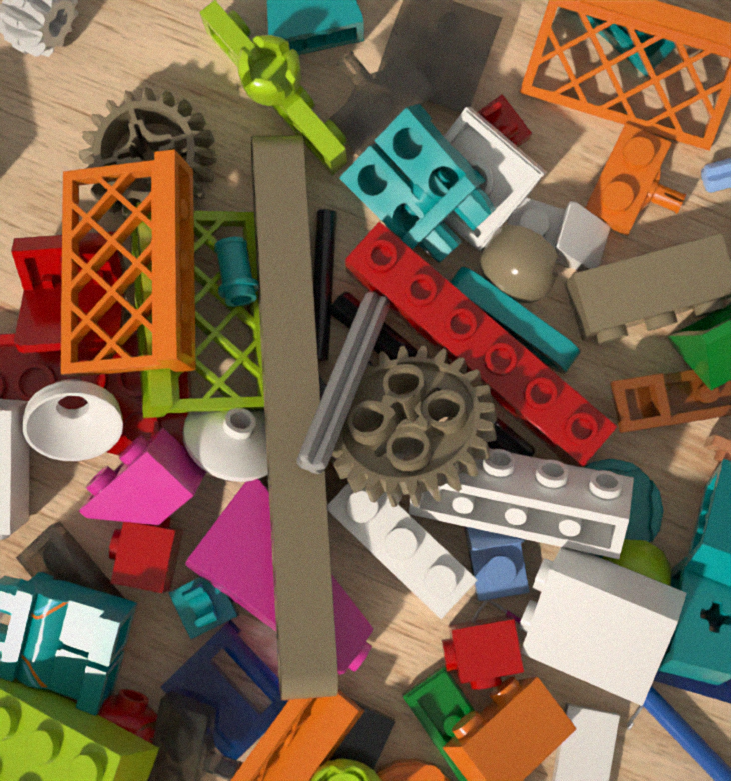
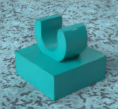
[168,577,240,640]

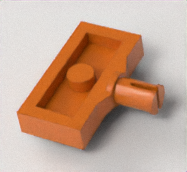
[585,123,687,236]

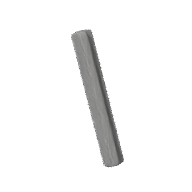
[296,291,390,474]

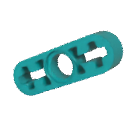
[450,267,580,374]

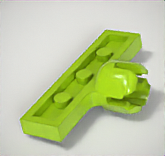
[199,0,348,176]

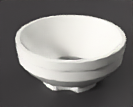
[23,379,123,461]

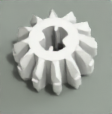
[0,0,78,57]

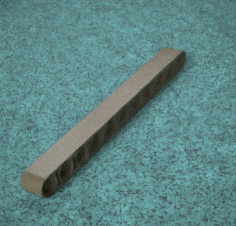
[251,135,338,700]

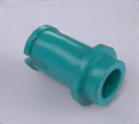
[214,236,259,307]

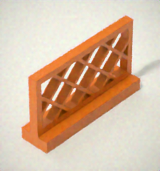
[519,0,731,151]
[61,149,196,377]

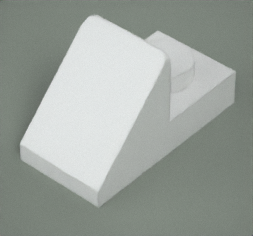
[507,198,611,271]

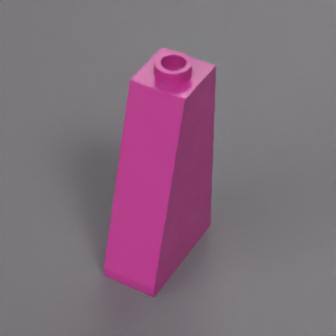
[185,479,374,675]

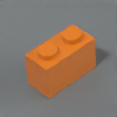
[443,676,577,781]

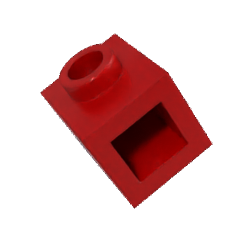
[109,517,183,593]
[441,615,524,690]

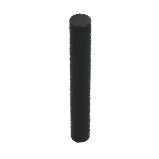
[313,209,337,361]

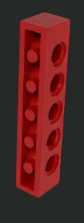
[345,221,617,467]

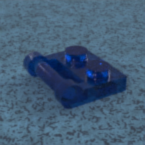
[160,620,289,765]

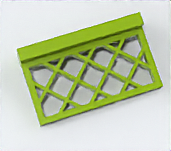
[130,202,264,418]

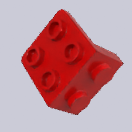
[11,231,126,353]

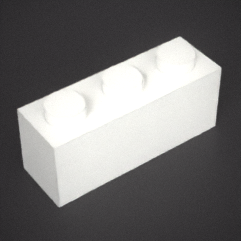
[327,483,477,619]

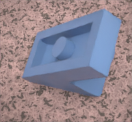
[464,526,530,601]

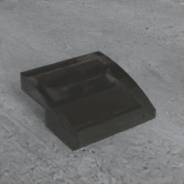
[374,0,503,113]

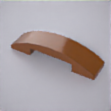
[610,370,731,433]

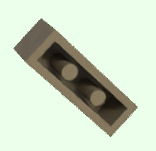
[565,233,731,344]

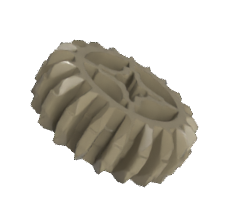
[79,87,217,220]

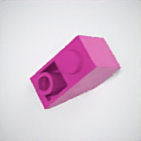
[79,427,206,525]

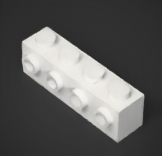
[409,449,634,559]

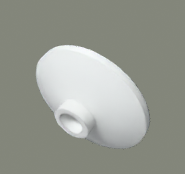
[183,395,268,482]

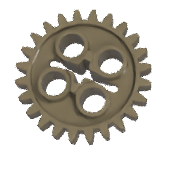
[330,345,497,507]

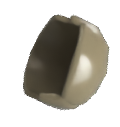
[480,224,558,303]

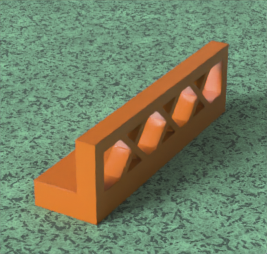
[230,689,364,781]

